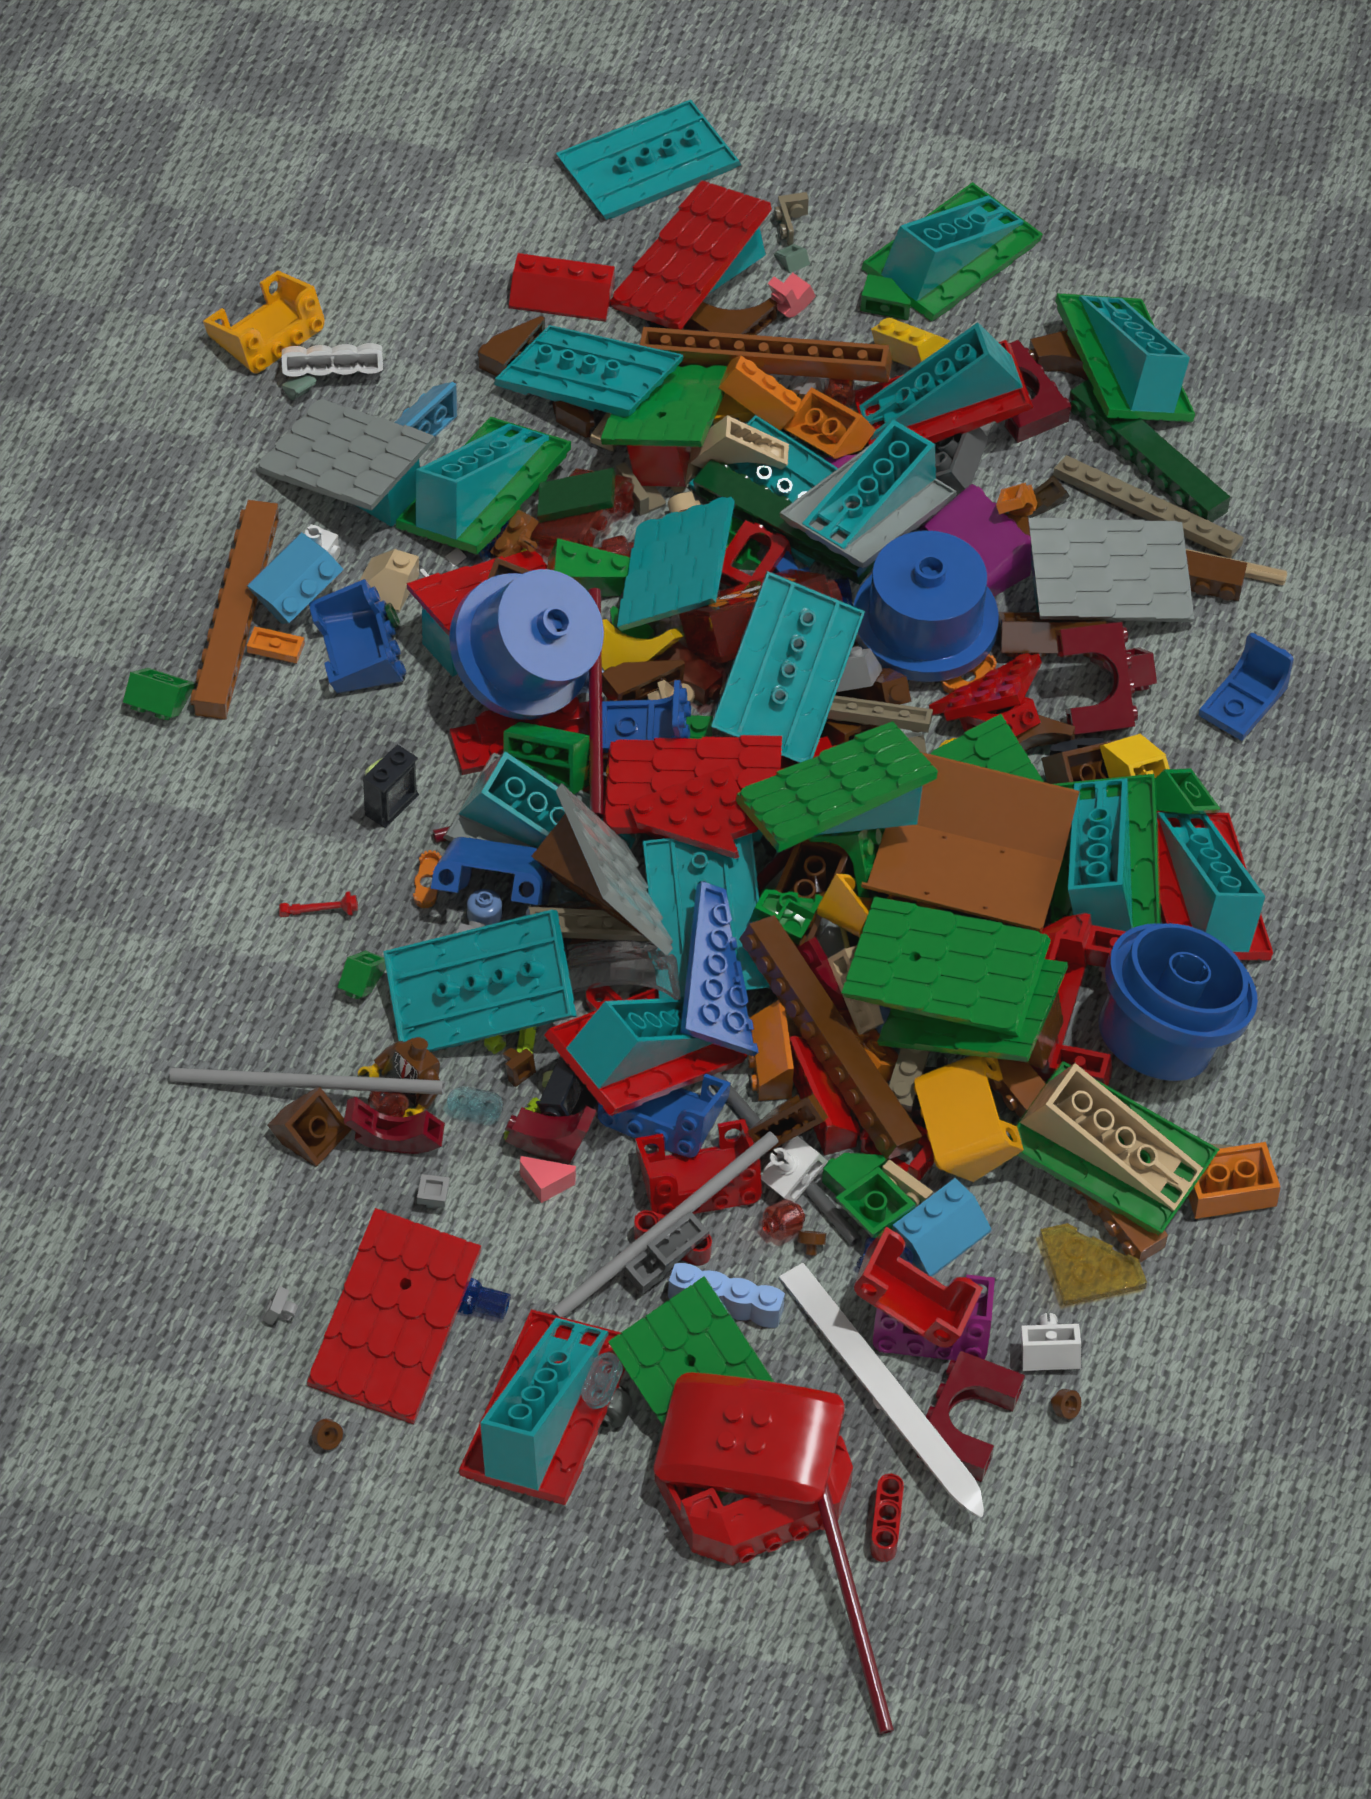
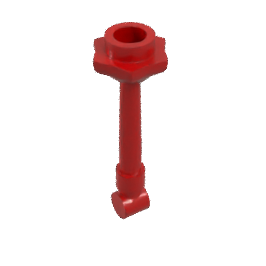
[279,891,358,917]

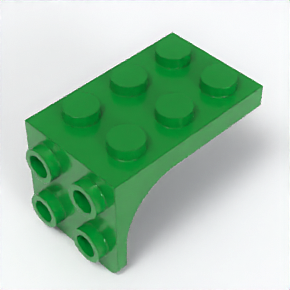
[809,828,887,898]

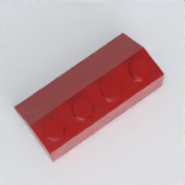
[509,253,615,322]
[789,1036,860,1156]

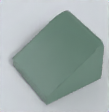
[774,244,810,273]
[282,375,317,400]

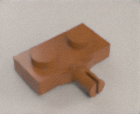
[490,510,539,558]

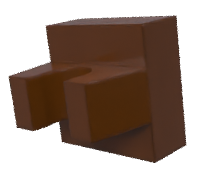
[503,1048,536,1087]

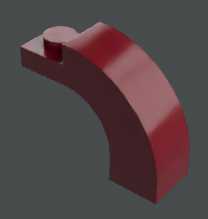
[797,937,848,1010]
[344,1096,445,1154]

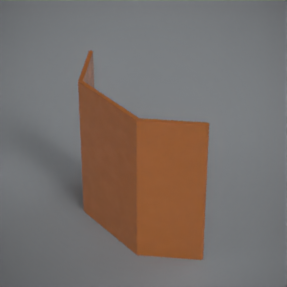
[861,752,1080,933]

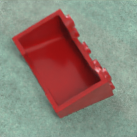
[635,1119,762,1216]
[854,1227,983,1348]

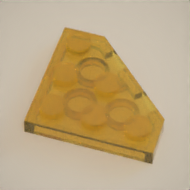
[1039,1223,1147,1306]

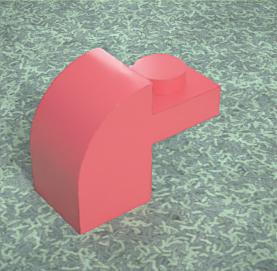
[768,272,816,318]

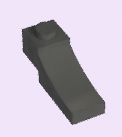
[624,1211,709,1295]

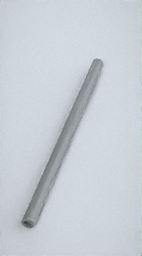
[169,1068,445,1095]
[552,1131,778,1318]

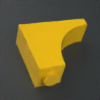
[602,619,683,670]

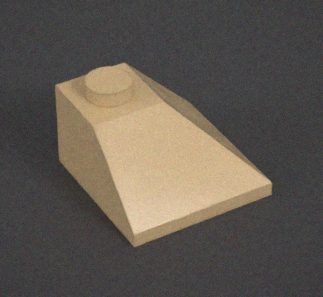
[359,549,419,613]

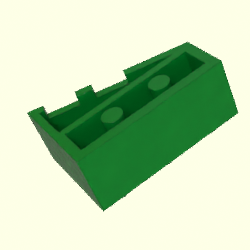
[547,538,630,596]
[504,722,589,795]

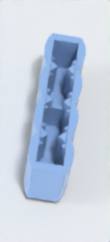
[668,1263,785,1328]

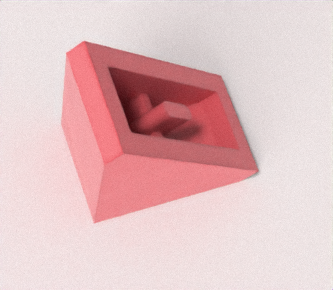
[520,1156,576,1203]

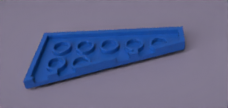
[680,881,759,1056]

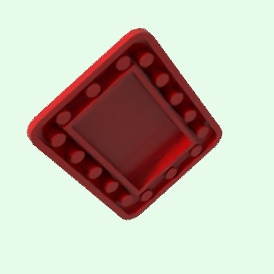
[654,1372,845,1504]

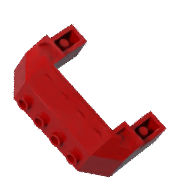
[1031,913,1126,1086]
[655,1435,853,1566]

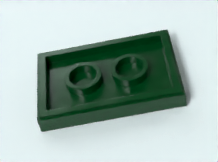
[537,468,616,523]

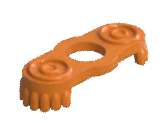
[941,654,997,694]
[413,850,442,908]

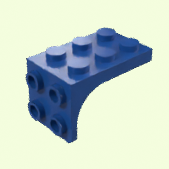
[1198,633,1294,741]
[602,680,691,753]

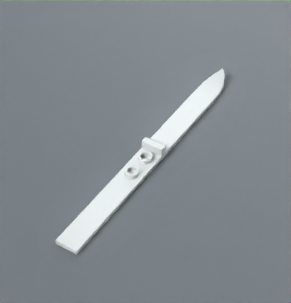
[779,1263,984,1518]

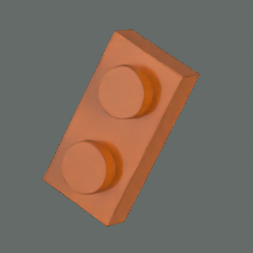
[247,626,305,663]

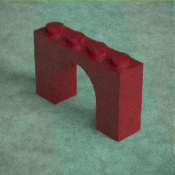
[1004,340,1071,443]
[1055,622,1138,734]
[917,1351,1025,1482]

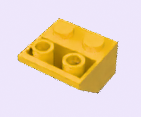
[1100,734,1170,778]

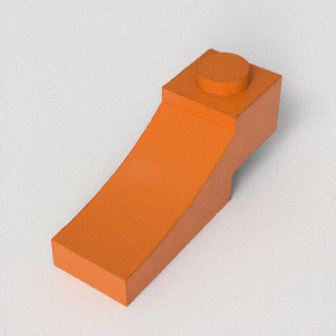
[996,482,1037,517]

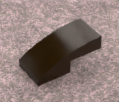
[1027,475,1070,518]

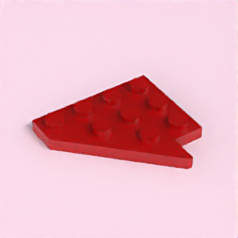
[929,653,1042,721]
[628,766,757,859]

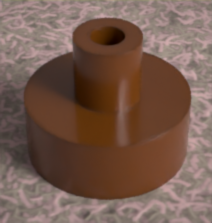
[798,1230,827,1255]
[1051,1389,1082,1419]
[312,1418,343,1450]

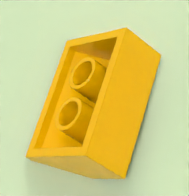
[871,317,950,368]

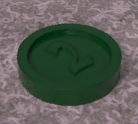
[385,603,400,628]

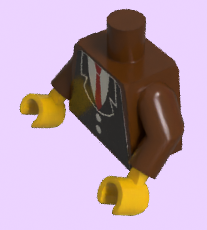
[358,1037,440,1117]

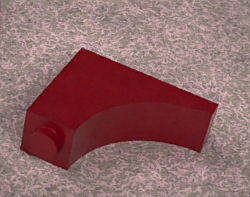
[505,1106,596,1165]

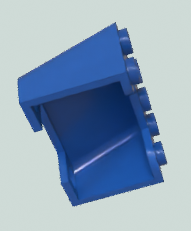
[309,579,407,693]
[431,837,552,905]
[598,1074,731,1158]

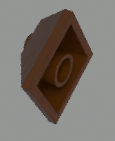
[267,1087,352,1166]

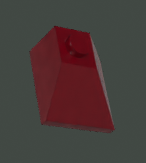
[1089,647,1157,691]

